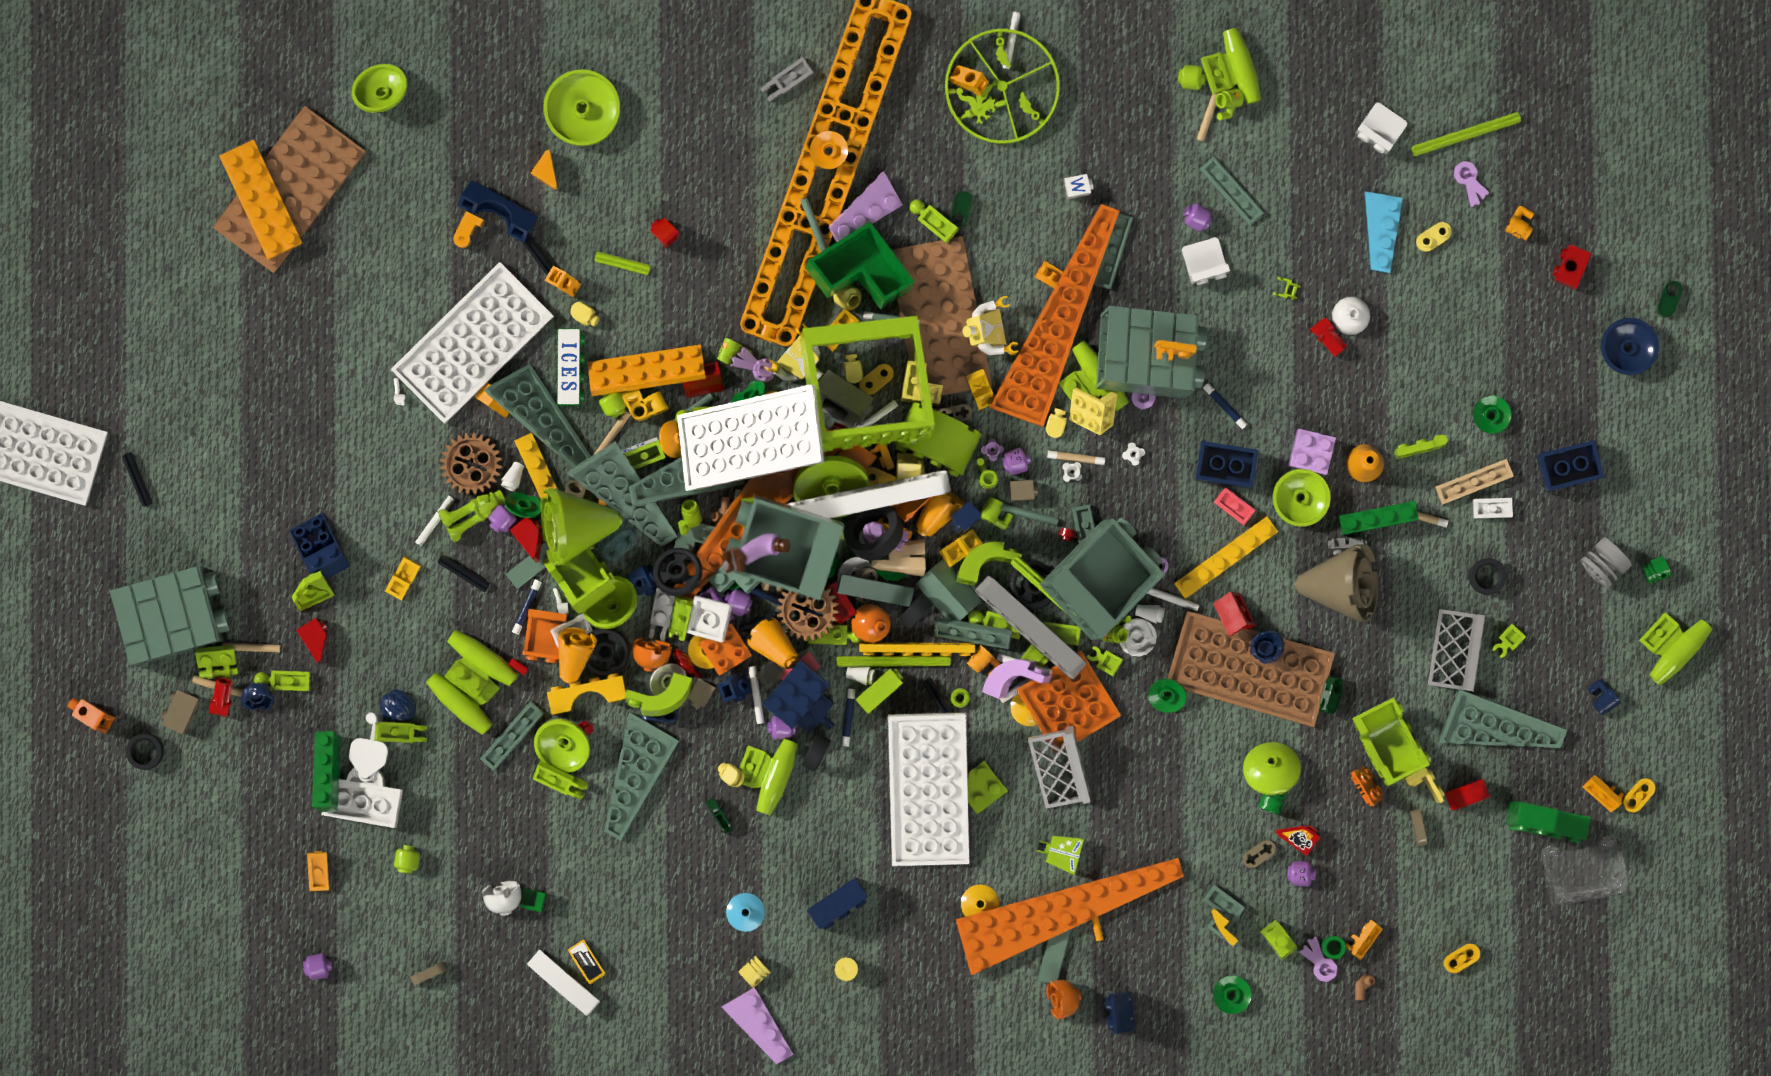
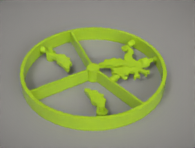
[945,29,1060,144]

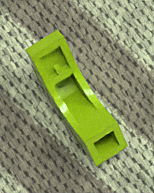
[956,542,1022,586]
[625,673,693,717]

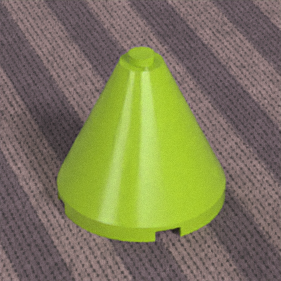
[541,488,622,566]

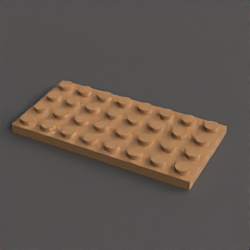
[213,106,366,273]
[892,236,992,396]
[1168,611,1335,727]

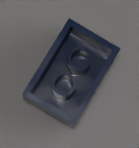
[1536,440,1604,493]
[1194,441,1258,489]
[763,659,830,729]
[807,878,868,930]

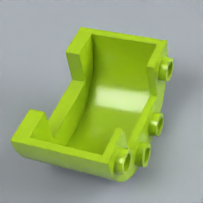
[893,402,982,477]
[542,546,617,615]
[1352,697,1431,786]

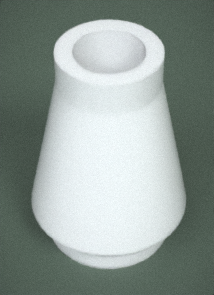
[501,462,524,492]
[1135,604,1165,624]
[846,667,875,686]

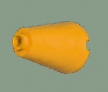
[1346,444,1384,482]
[915,491,964,537]
[747,618,799,669]
[558,628,597,683]

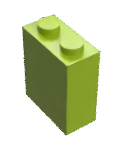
[855,669,903,714]

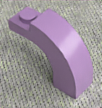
[982,659,1052,699]

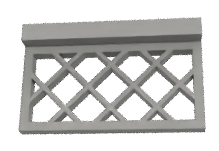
[1428,609,1486,692]
[1028,726,1091,809]

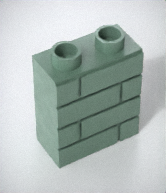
[1096,306,1207,399]
[727,495,844,600]
[1039,518,1165,640]
[110,566,231,666]

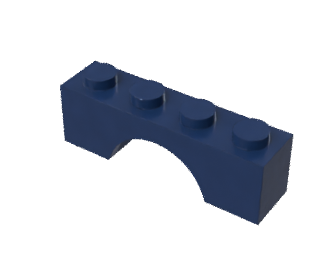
[457,180,538,243]
[951,501,982,535]

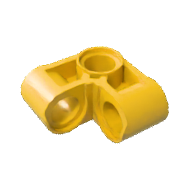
[621,389,669,422]

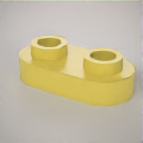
[1416,222,1452,252]

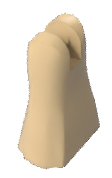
[871,539,925,577]

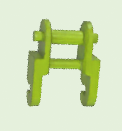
[1272,277,1301,300]

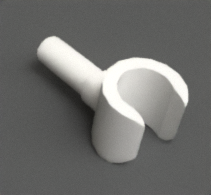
[394,378,406,405]
[553,588,569,614]

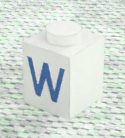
[1064,174,1094,199]

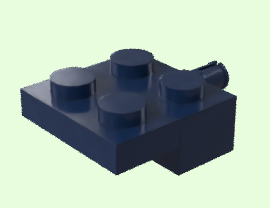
[798,694,835,733]

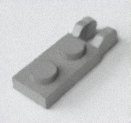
[761,57,814,102]
[649,587,675,641]

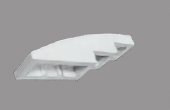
[527,950,600,1016]

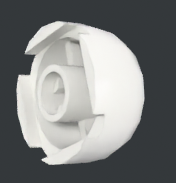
[1332,297,1370,335]
[482,881,522,916]

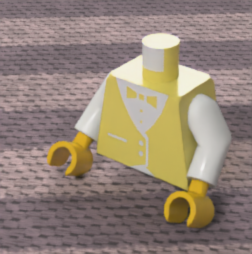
[963,296,1018,355]
[765,324,823,382]

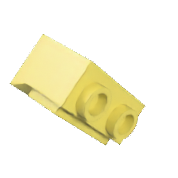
[896,453,925,480]

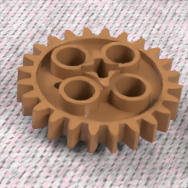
[440,433,502,495]
[777,584,840,641]

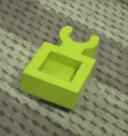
[1492,624,1526,658]
[1087,646,1123,677]

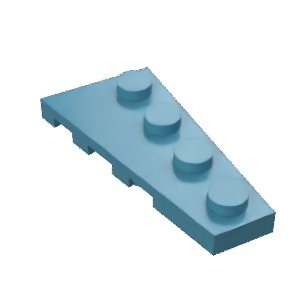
[1365,192,1403,273]

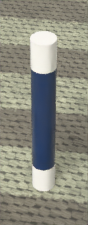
[1203,383,1247,429]
[512,579,542,635]
[841,689,856,747]

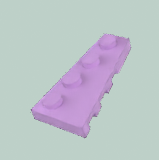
[829,172,902,242]
[722,987,793,1064]

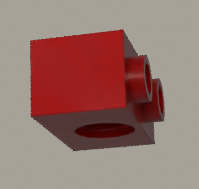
[1552,244,1592,290]

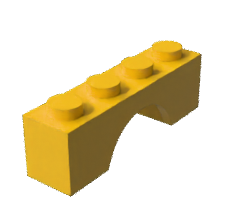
[547,673,626,715]

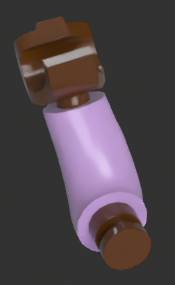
[722,533,791,574]

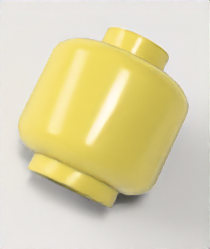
[833,284,862,311]

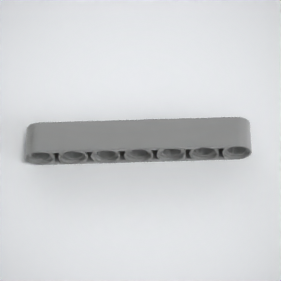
[975,576,1086,679]

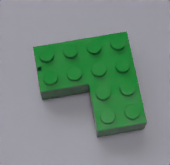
[805,222,915,309]
[1505,802,1591,843]

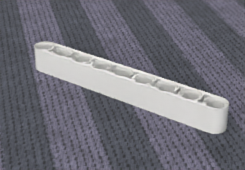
[786,471,951,518]

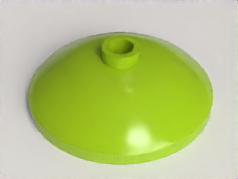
[351,64,408,113]
[1273,469,1331,527]
[583,576,638,629]
[534,719,590,773]
[1243,742,1301,795]

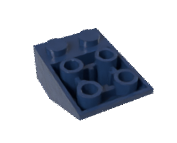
[289,512,350,579]
[1105,991,1135,1034]

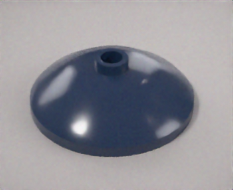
[1601,318,1659,375]

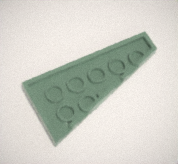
[484,364,591,468]
[567,441,678,547]
[629,457,744,506]
[1438,689,1567,748]
[604,712,679,841]

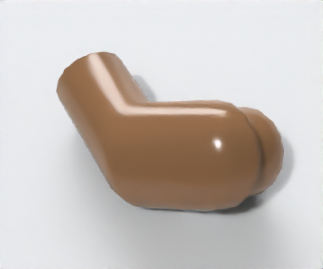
[711,497,730,523]
[1355,974,1375,1000]

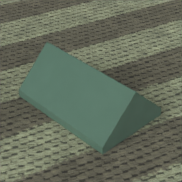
[916,559,981,621]

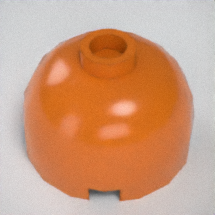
[852,604,891,643]
[633,638,672,672]
[1046,980,1081,1019]

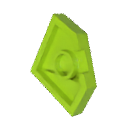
[292,571,335,612]
[967,761,1007,815]

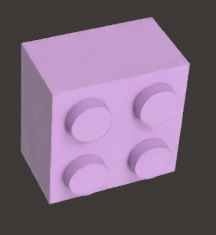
[1288,429,1336,476]

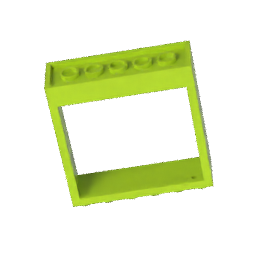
[800,316,935,452]

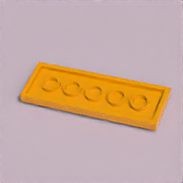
[219,139,303,260]
[587,344,706,396]

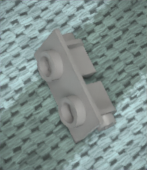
[1328,537,1367,557]

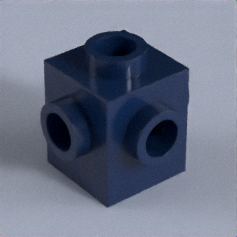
[627,564,657,596]
[718,674,752,703]

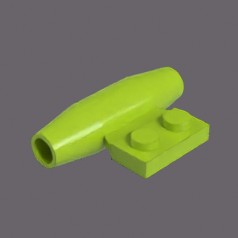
[1201,27,1261,105]
[1059,340,1129,411]
[1639,612,1713,686]
[444,630,519,700]
[426,672,500,735]
[739,739,798,816]

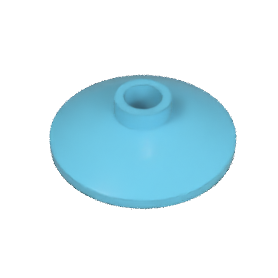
[726,893,765,932]

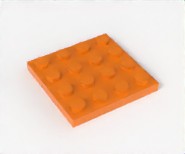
[1016,650,1121,755]

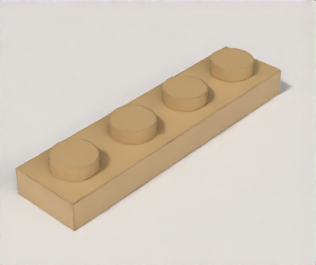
[1435,459,1514,505]

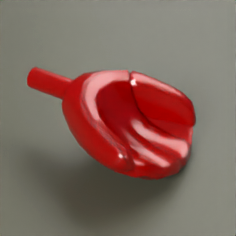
[672,649,702,678]

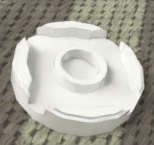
[1120,618,1157,657]

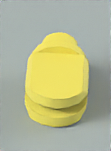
[571,302,600,327]
[843,354,863,383]
[1046,408,1067,438]
[718,763,745,787]

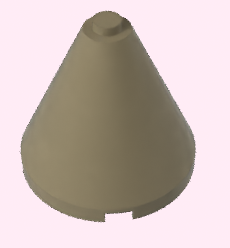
[1294,544,1378,622]

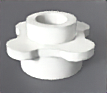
[1122,443,1145,465]
[1062,462,1082,482]

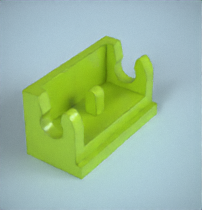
[668,596,694,641]

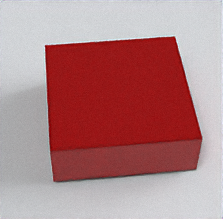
[508,658,529,675]

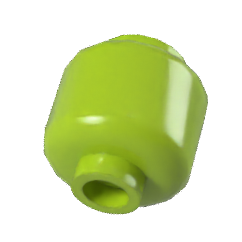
[1178,65,1207,91]
[599,392,627,418]
[394,845,420,874]

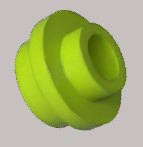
[951,688,970,708]

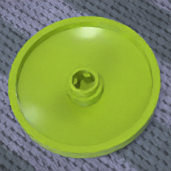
[544,69,620,146]
[793,456,870,519]

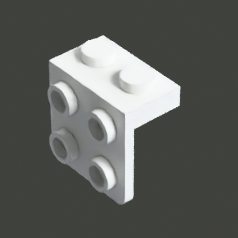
[1355,103,1407,154]
[1182,238,1230,286]

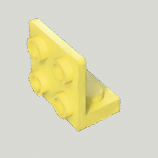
[1069,388,1117,435]
[1402,768,1445,803]

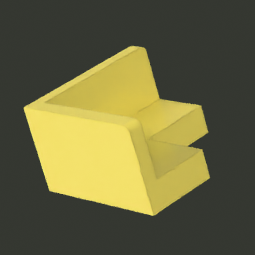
[901,360,943,407]

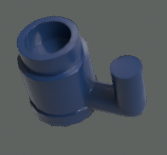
[1587,680,1621,716]

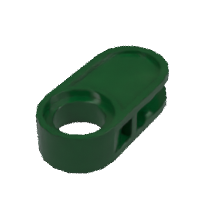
[950,191,972,229]
[1657,281,1683,318]
[1320,676,1343,714]
[705,797,733,834]

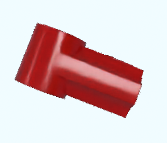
[1310,317,1347,357]
[209,677,233,717]

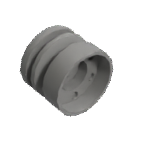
[1580,537,1632,588]

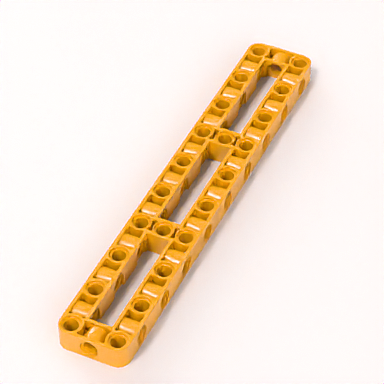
[740,0,911,348]

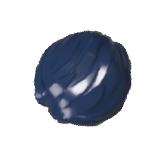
[1250,630,1285,664]
[241,682,275,711]
[379,689,416,723]

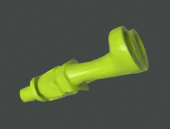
[437,490,505,543]

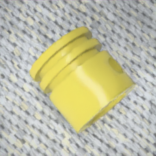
[738,956,771,988]
[835,957,858,981]

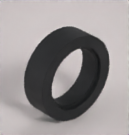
[844,506,904,560]

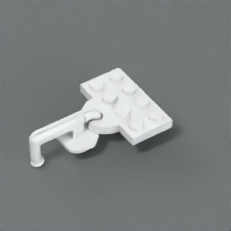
[322,713,403,828]

